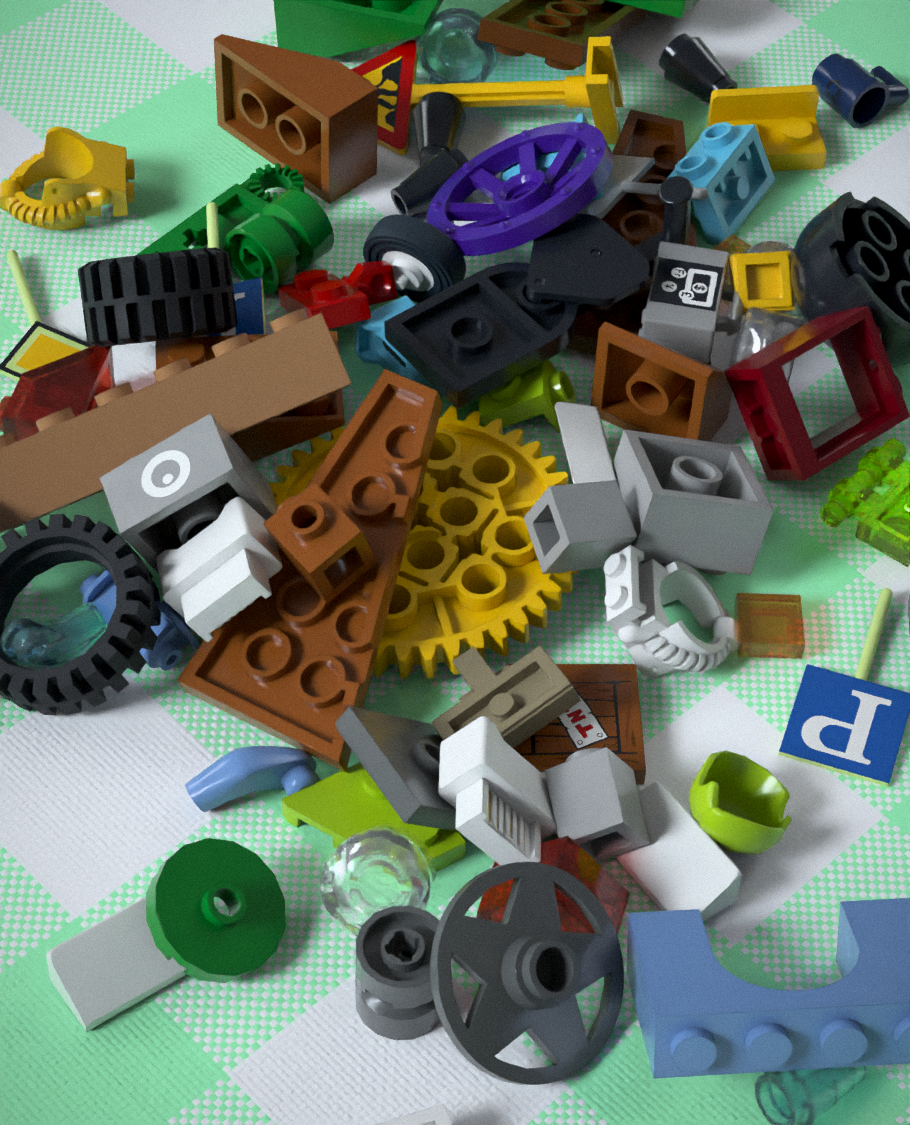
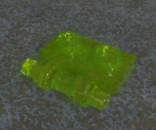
[819,438,910,567]

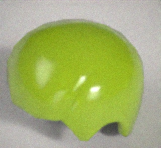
[689,750,792,855]

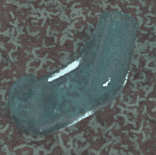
[1,602,106,667]

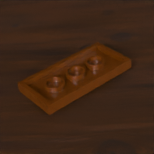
[477,0,646,70]

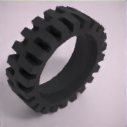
[0,514,161,715]

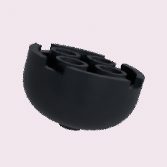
[790,191,910,368]

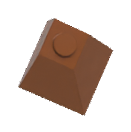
[591,322,732,442]

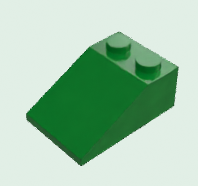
[273,0,443,58]

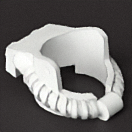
[603,545,739,677]

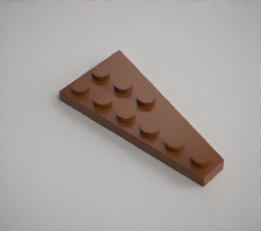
[177,369,443,773]

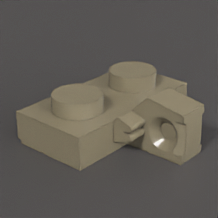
[431,645,581,748]

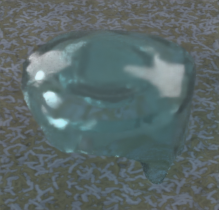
[415,8,501,84]

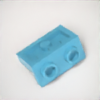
[666,122,775,244]

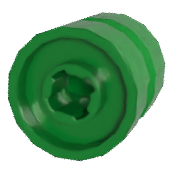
[225,190,334,294]

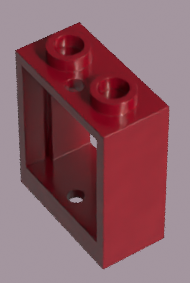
[724,306,910,481]

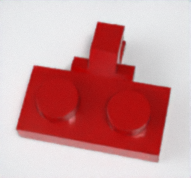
[278,261,397,329]

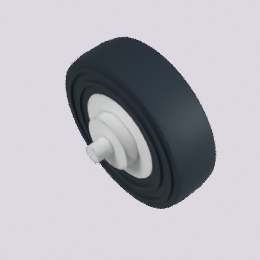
[363,214,466,303]

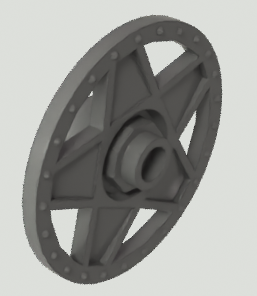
[430,862,624,1085]

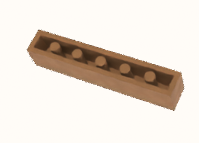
[0,308,352,534]

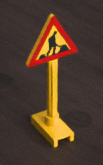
[351,36,624,155]

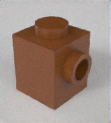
[263,482,378,604]

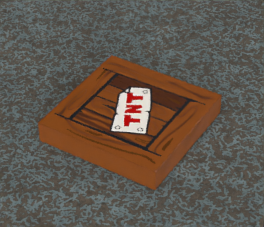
[505,664,646,785]

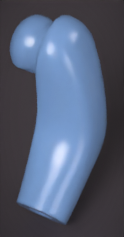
[185,746,320,812]

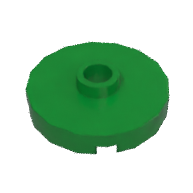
[146,838,286,983]

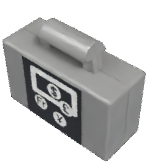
[639,242,743,363]

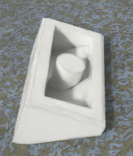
[555,402,617,484]
[615,780,742,922]
[46,896,187,1032]

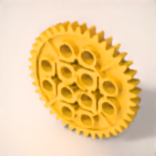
[268,406,579,679]

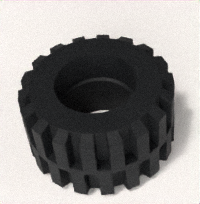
[78,247,238,347]

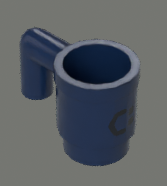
[812,53,910,128]

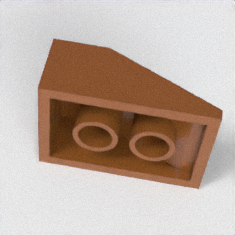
[214,34,378,204]

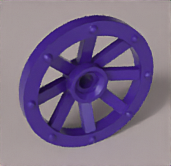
[427,122,613,256]

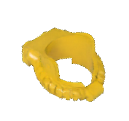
[0,126,135,230]

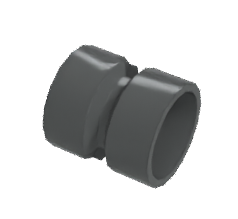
[355,906,441,1040]

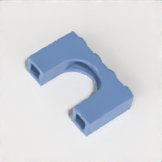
[626,898,910,1079]

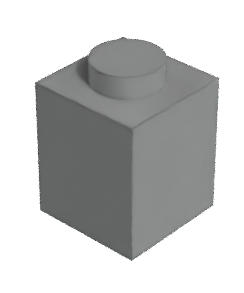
[524,480,637,574]
[544,747,650,866]

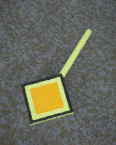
[0,250,102,401]

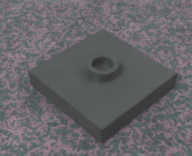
[335,706,459,832]

